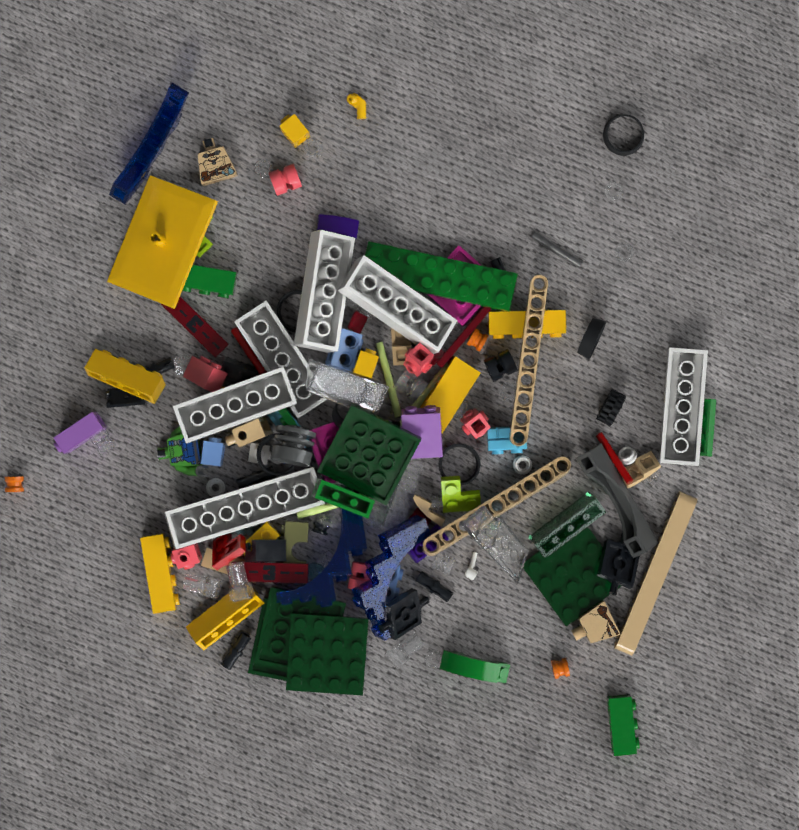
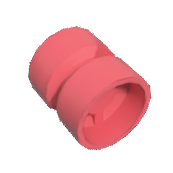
[268,163,302,196]
[347,561,377,593]

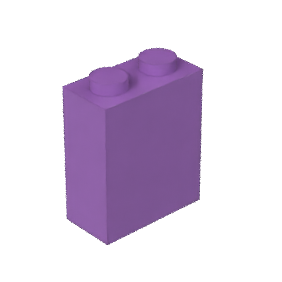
[401,405,443,459]
[54,412,107,454]

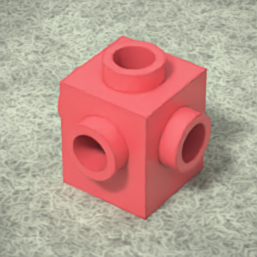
[403,343,434,377]
[460,408,491,439]
[171,543,202,570]

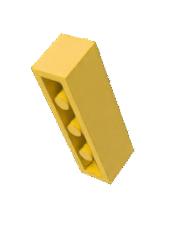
[488,310,566,339]
[84,349,166,404]
[140,533,180,614]
[186,582,264,650]

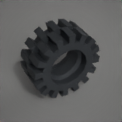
[596,389,626,426]

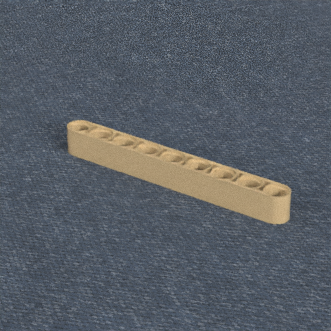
[509,275,548,446]
[423,457,571,556]
[614,491,697,656]

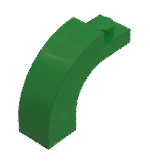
[439,650,510,683]

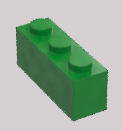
[182,265,237,299]
[311,478,375,518]
[607,694,640,756]

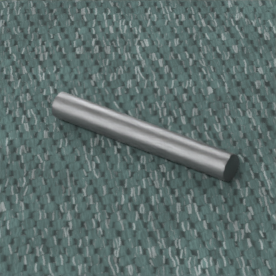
[531,232,583,268]

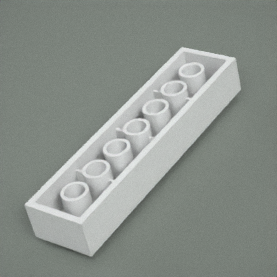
[164,467,325,549]

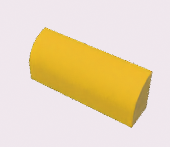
[420,356,481,434]

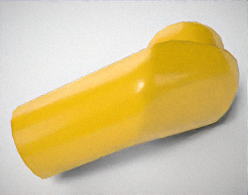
[347,93,366,119]

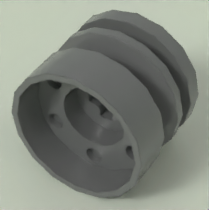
[270,425,316,467]

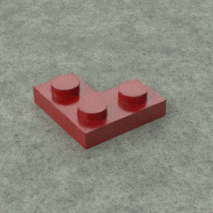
[212,533,246,571]

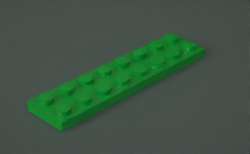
[365,241,518,312]

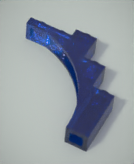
[109,82,189,205]
[275,508,367,607]
[352,515,431,641]

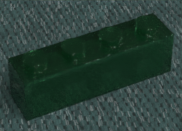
[528,491,606,558]

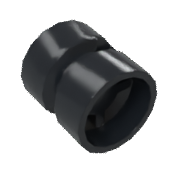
[483,349,518,382]

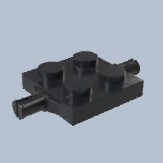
[597,533,640,595]
[378,588,430,640]

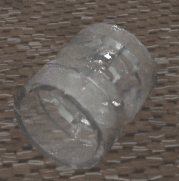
[393,369,429,403]

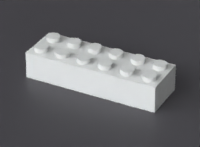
[294,230,355,353]
[337,255,458,354]
[234,300,331,419]
[659,347,708,466]
[173,367,297,443]

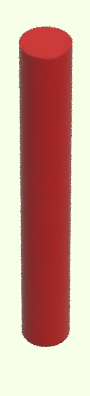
[231,327,267,375]
[596,432,633,484]

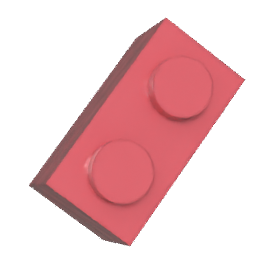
[183,356,228,392]

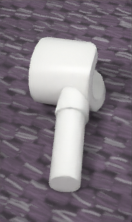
[465,552,478,580]

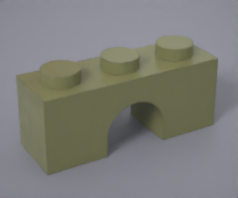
[281,521,309,563]

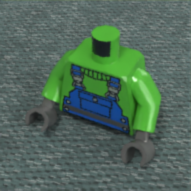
[157,425,208,477]

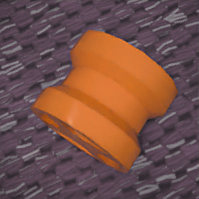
[466,328,489,352]
[4,476,24,492]
[551,657,570,679]

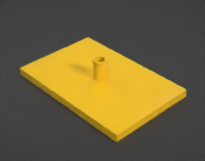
[107,175,218,309]

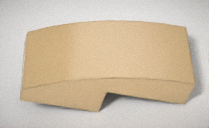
[391,328,411,366]
[618,451,661,489]
[413,494,445,526]

